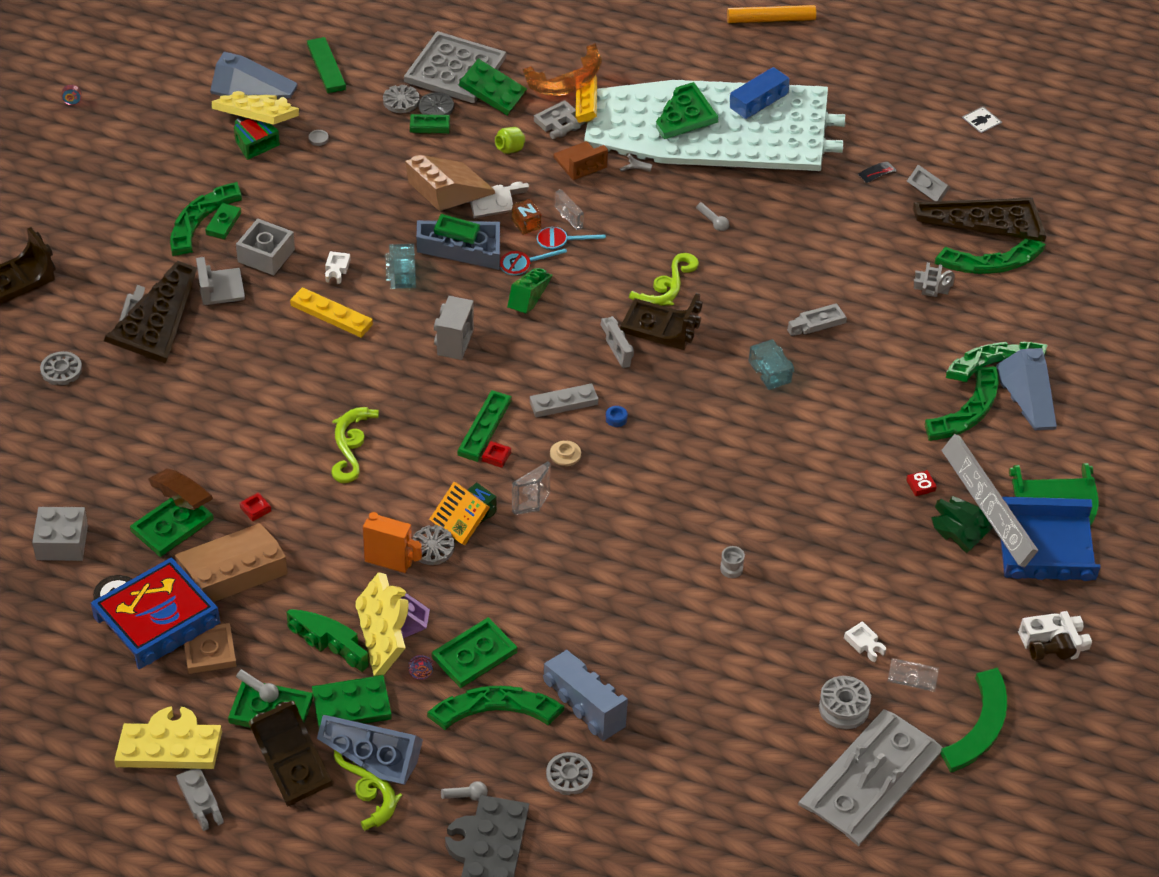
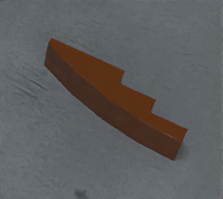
[148,468,213,510]

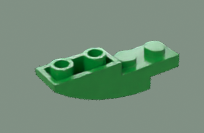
[287,609,369,672]

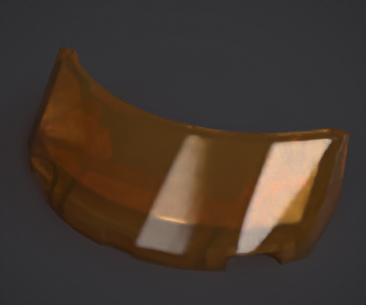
[523,43,602,95]

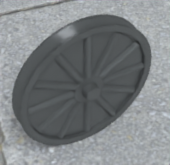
[419,92,454,115]

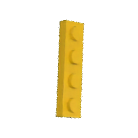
[576,72,597,123]
[290,287,373,338]

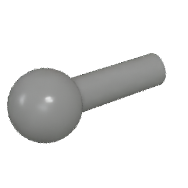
[696,202,729,231]
[236,669,279,703]
[441,781,488,801]

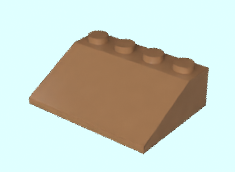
[405,155,495,211]
[174,523,287,602]

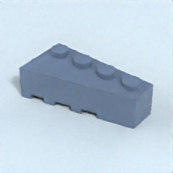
[416,220,500,270]
[543,650,628,741]

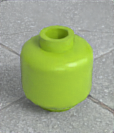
[495,127,525,154]

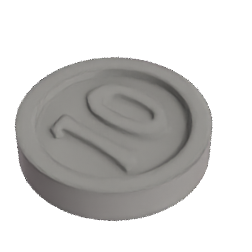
[309,130,329,146]

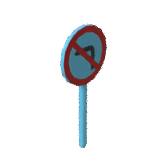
[500,249,567,275]

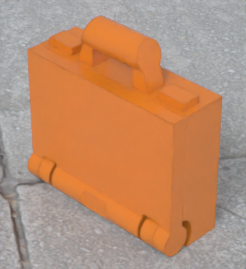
[363,512,422,573]

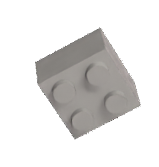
[236,218,295,275]
[434,296,474,360]
[32,507,88,561]

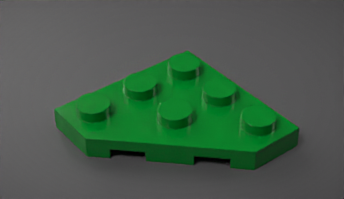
[656,82,718,139]

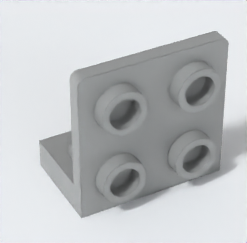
[196,257,245,305]

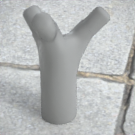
[620,154,652,172]

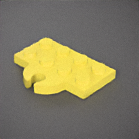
[212,91,299,125]
[355,573,409,676]
[114,706,222,769]

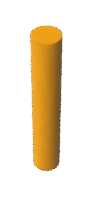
[727,5,816,23]

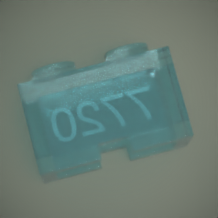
[385,244,416,289]
[748,339,794,390]

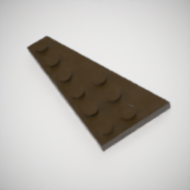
[913,198,1046,242]
[104,261,197,363]

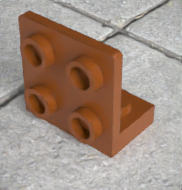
[554,141,608,180]

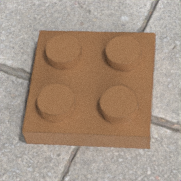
[184,623,237,674]

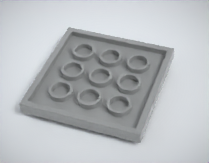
[404,31,506,103]

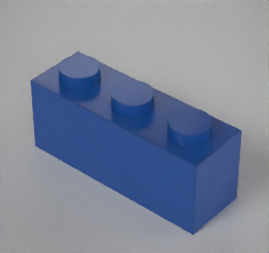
[730,67,789,119]

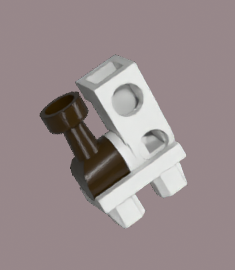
[1018,611,1092,661]

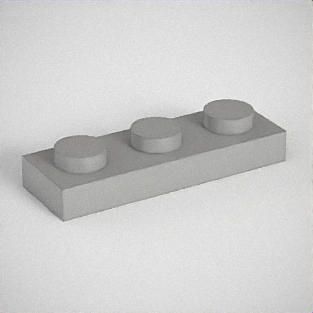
[529,383,598,418]

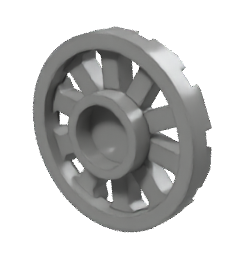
[383,85,420,113]
[40,352,82,385]
[412,525,454,565]
[546,752,593,795]

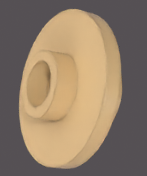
[550,441,581,466]

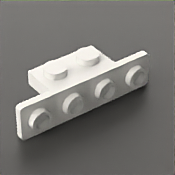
[467,182,529,218]

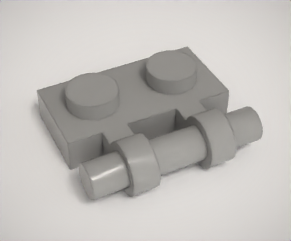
[534,100,585,139]

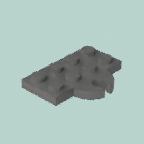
[445,795,529,877]

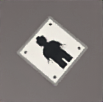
[962,107,1002,133]

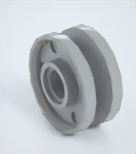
[819,676,871,729]

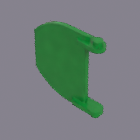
[1009,463,1099,526]

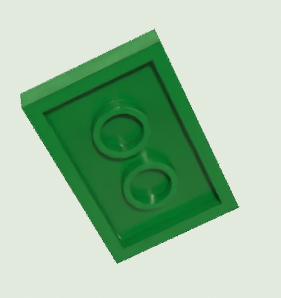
[458,58,527,116]
[130,498,214,557]
[432,617,518,689]
[312,675,392,728]
[228,681,313,728]

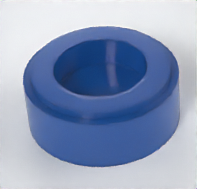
[606,406,628,427]

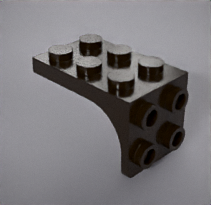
[0,227,56,304]
[620,293,703,350]
[249,701,333,807]

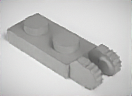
[176,769,224,831]

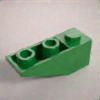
[507,268,553,313]

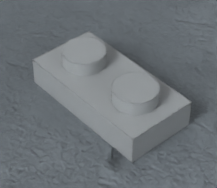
[907,165,950,201]

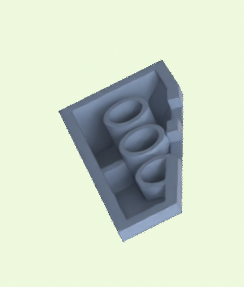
[210,52,298,98]
[996,348,1057,430]
[317,715,423,785]

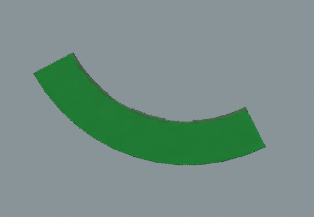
[170,182,242,256]
[935,239,1046,274]
[946,342,1048,382]
[924,367,998,441]
[940,667,1007,773]
[427,686,564,730]

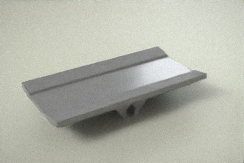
[798,709,943,846]

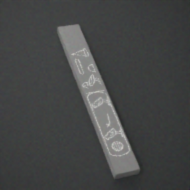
[941,434,1038,568]

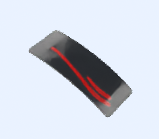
[858,162,897,183]

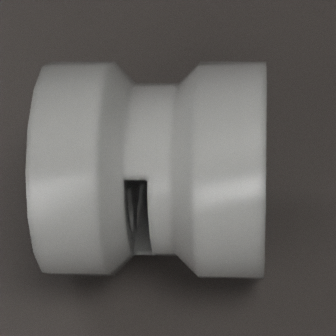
[720,546,745,578]

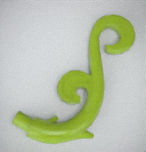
[629,253,699,306]
[331,407,379,483]
[334,750,402,830]

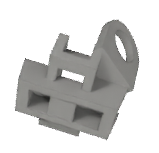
[914,262,955,297]

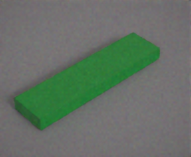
[307,37,346,93]
[457,390,512,462]

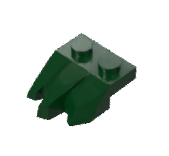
[931,496,993,554]

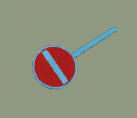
[537,227,606,249]

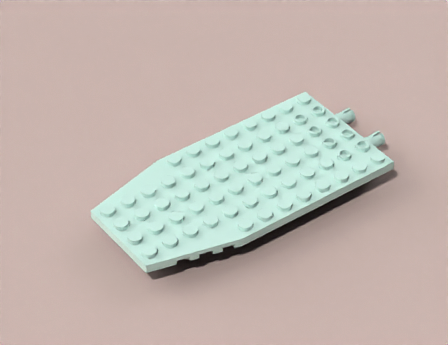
[584,80,845,171]

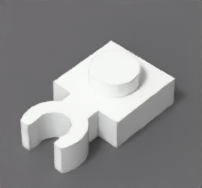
[325,251,351,284]
[844,621,886,662]

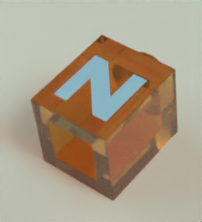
[512,199,541,235]

